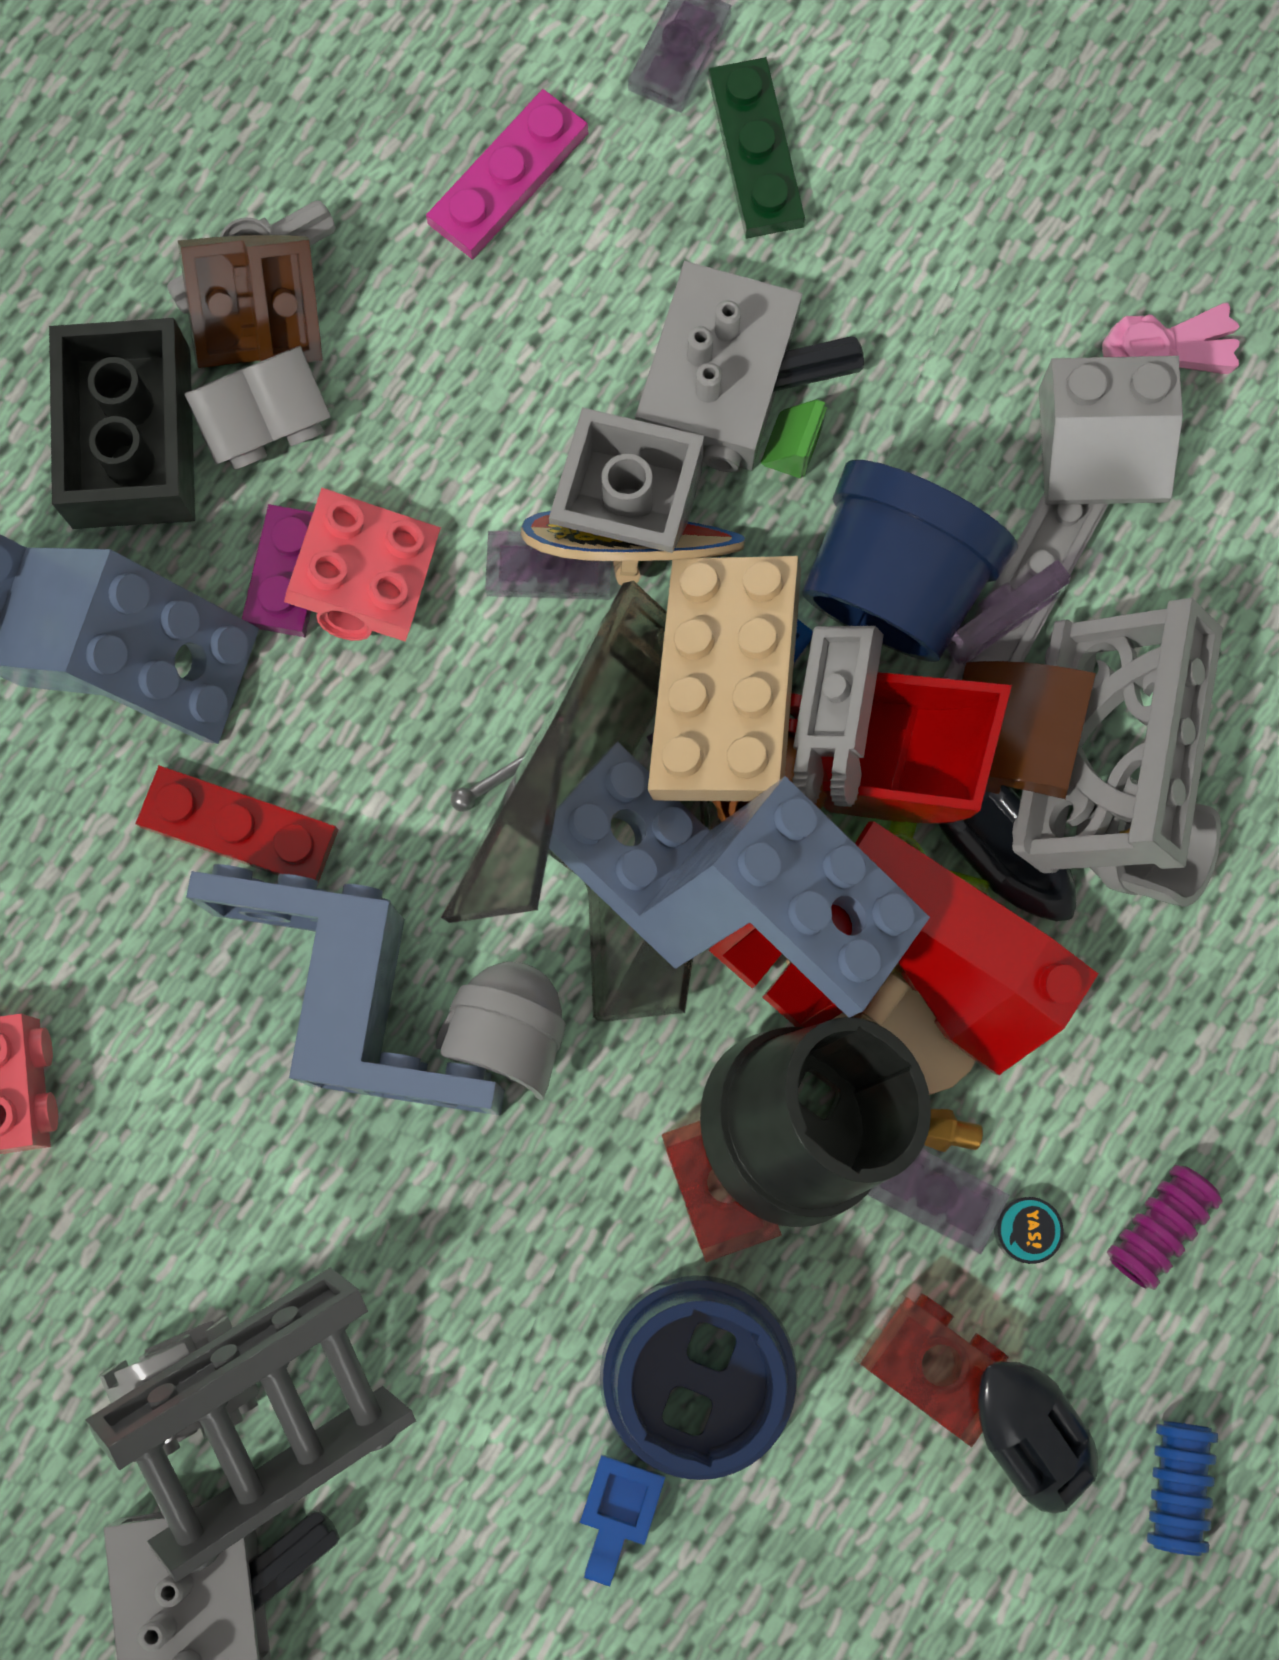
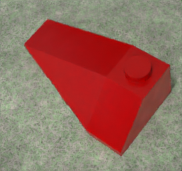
[855,821,1098,1075]

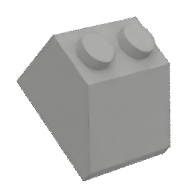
[1039,356,1183,505]
[549,407,704,553]

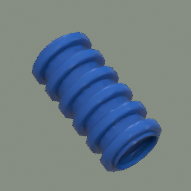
[1147,1421,1218,1556]

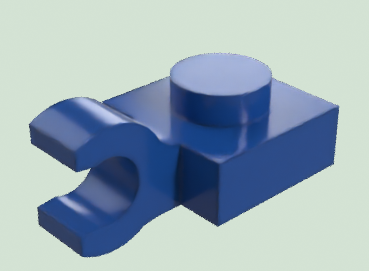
[580,1454,665,1587]

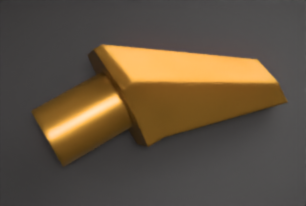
[924,1109,983,1152]

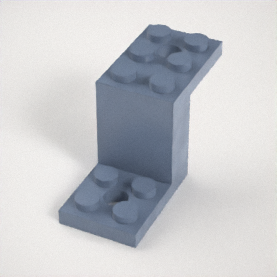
[0,534,259,744]
[533,742,930,1018]
[186,864,505,1116]

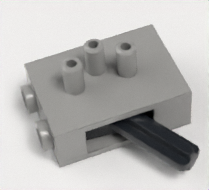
[635,261,864,472]
[104,1506,340,1660]

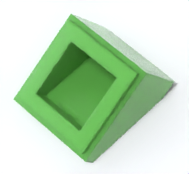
[761,399,827,479]

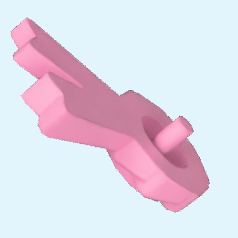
[1102,303,1240,374]

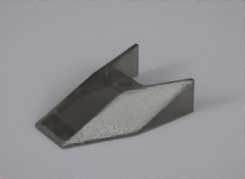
[441,580,711,1022]

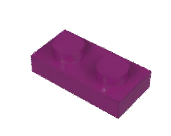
[242,504,313,638]

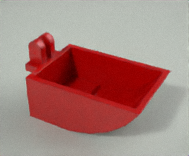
[788,672,1012,824]

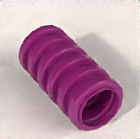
[1107,1165,1223,1290]

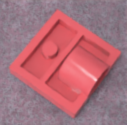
[284,488,441,642]

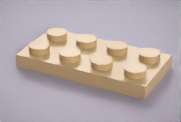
[648,556,801,801]

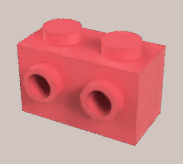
[0,1013,58,1154]

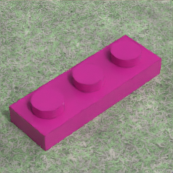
[426,89,588,260]

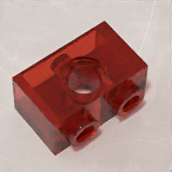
[661,1121,782,1263]
[854,1293,1009,1447]

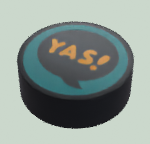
[994,1197,1064,1264]

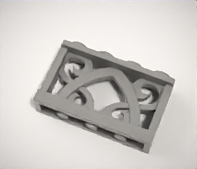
[1012,598,1223,873]

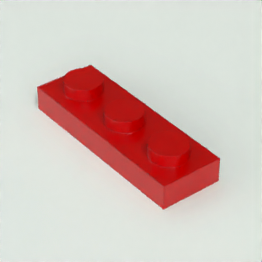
[135,765,339,886]

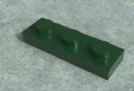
[708,57,805,239]

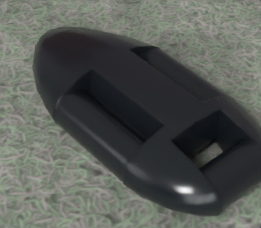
[938,785,1076,921]
[977,1361,1098,1514]

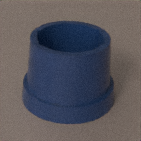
[802,460,1018,662]
[600,1275,798,1480]

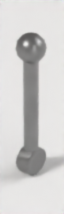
[451,730,565,812]

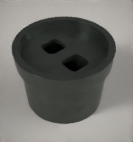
[700,1017,931,1227]

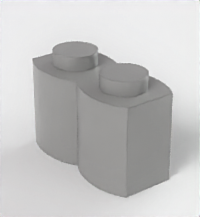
[184,345,331,470]

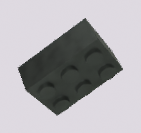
[49,318,195,529]

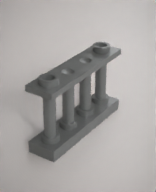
[85,1267,416,1583]

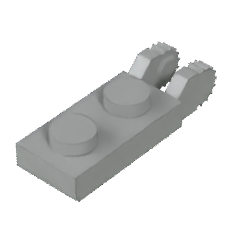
[792,626,883,807]

